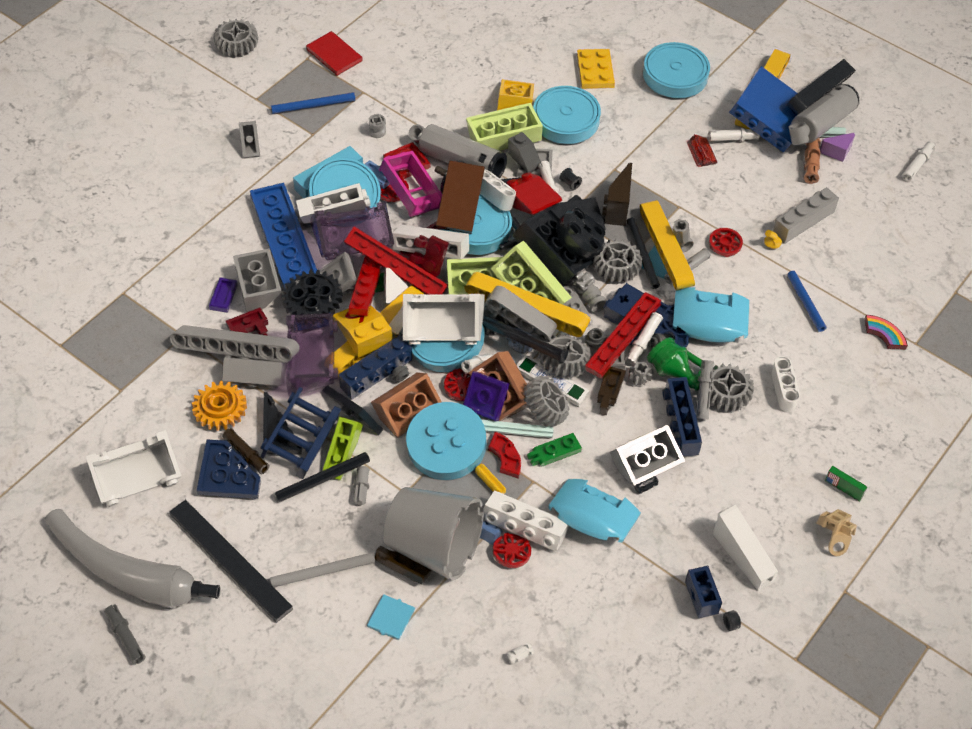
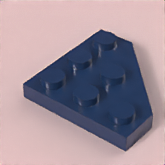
[196,439,261,499]

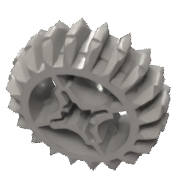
[214,19,258,57]
[593,238,642,284]
[539,334,591,379]
[710,363,754,412]
[523,375,570,427]

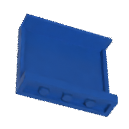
[729,66,798,152]

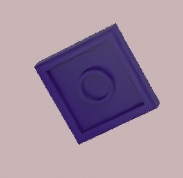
[463,371,509,421]

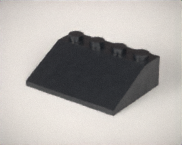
[512,207,594,287]

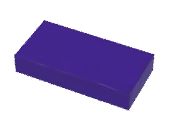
[209,277,238,313]

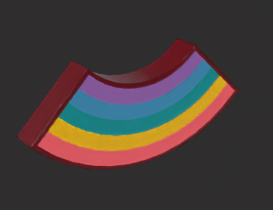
[864,315,908,350]

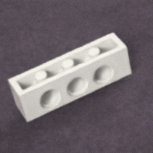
[483,490,568,552]

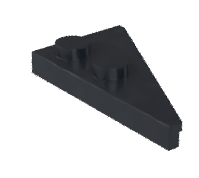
[322,385,384,436]
[263,392,302,454]

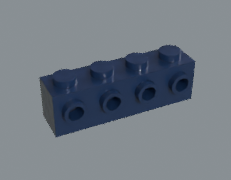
[339,335,412,400]
[662,377,702,456]

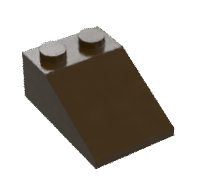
[602,163,633,226]

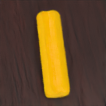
[475,464,506,494]

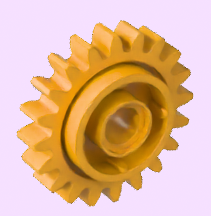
[192,381,247,431]

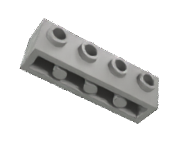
[773,187,839,244]

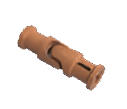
[804,138,821,184]

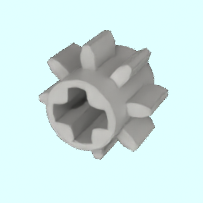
[572,271,596,294]
[629,362,652,385]

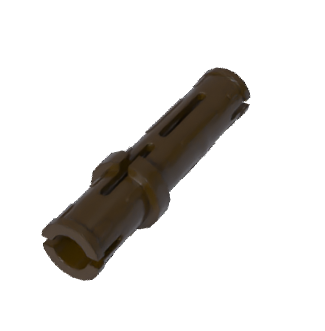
[222,428,270,474]

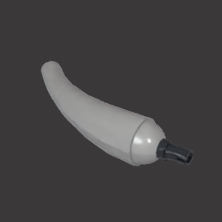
[45,509,221,608]

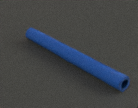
[271,92,356,114]

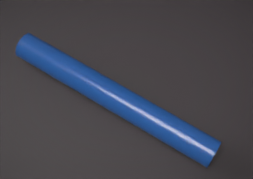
[787,270,827,332]

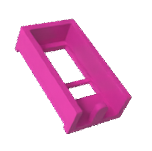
[379,151,442,217]

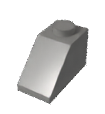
[239,121,260,157]

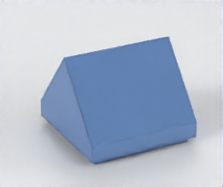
[480,521,503,545]

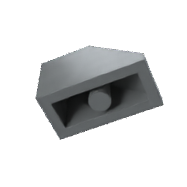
[508,132,542,173]

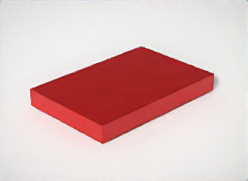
[306,31,363,76]

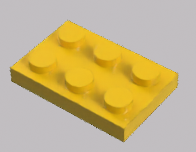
[577,49,615,89]

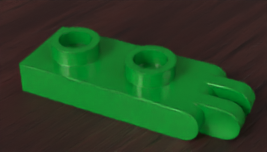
[527,433,582,466]

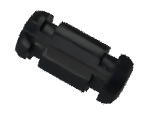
[634,476,659,494]

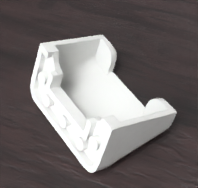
[403,294,485,345]
[86,430,181,507]

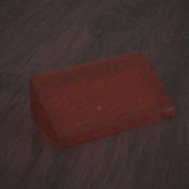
[687,134,718,167]

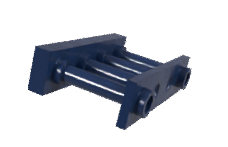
[260,387,342,479]

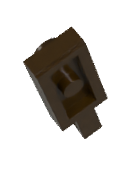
[597,367,626,416]
[375,545,432,585]

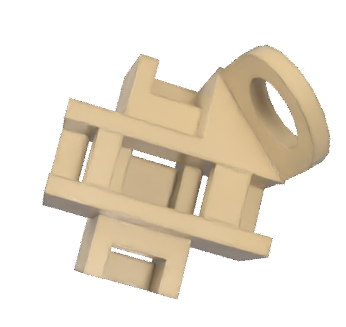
[816,509,857,556]

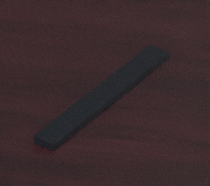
[169,499,293,623]

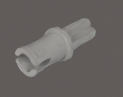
[353,466,370,506]

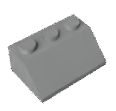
[233,248,281,312]
[223,355,288,388]
[609,425,685,486]

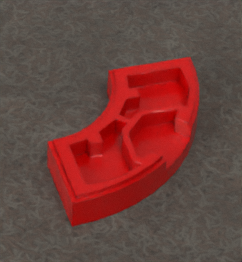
[488,432,521,479]

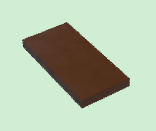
[436,160,485,234]

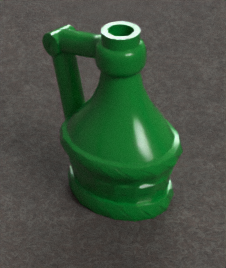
[647,337,702,391]

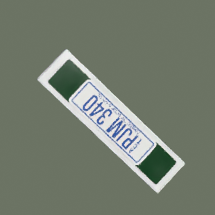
[516,355,589,407]

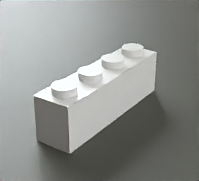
[392,225,469,259]

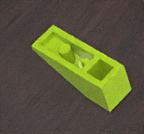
[322,417,363,480]

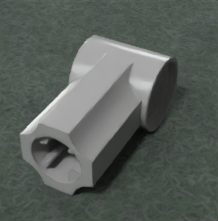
[673,219,694,253]

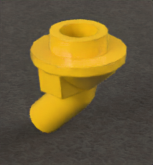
[764,230,782,249]

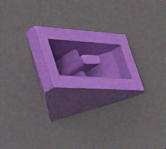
[820,133,855,162]

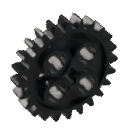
[281,269,343,323]

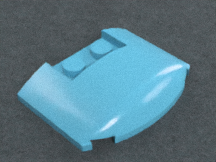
[673,287,749,342]
[548,479,641,543]

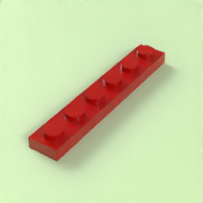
[344,226,448,295]
[349,256,382,316]
[585,292,661,378]

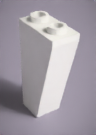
[296,183,371,224]
[712,505,778,591]

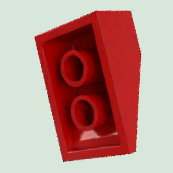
[507,172,563,215]

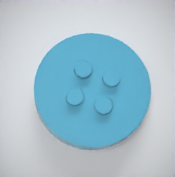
[643,42,710,98]
[533,86,601,144]
[308,158,381,229]
[440,194,512,255]
[407,325,484,372]
[406,402,487,480]

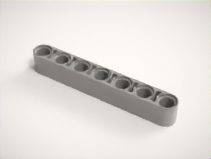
[170,325,299,363]

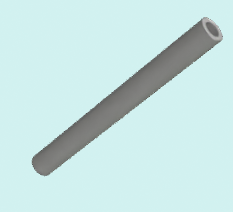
[270,552,375,587]

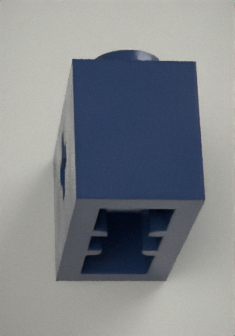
[604,283,644,325]
[685,565,722,619]

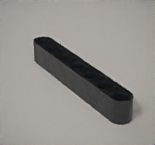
[787,59,856,115]

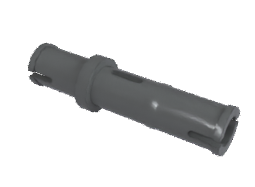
[104,604,146,665]

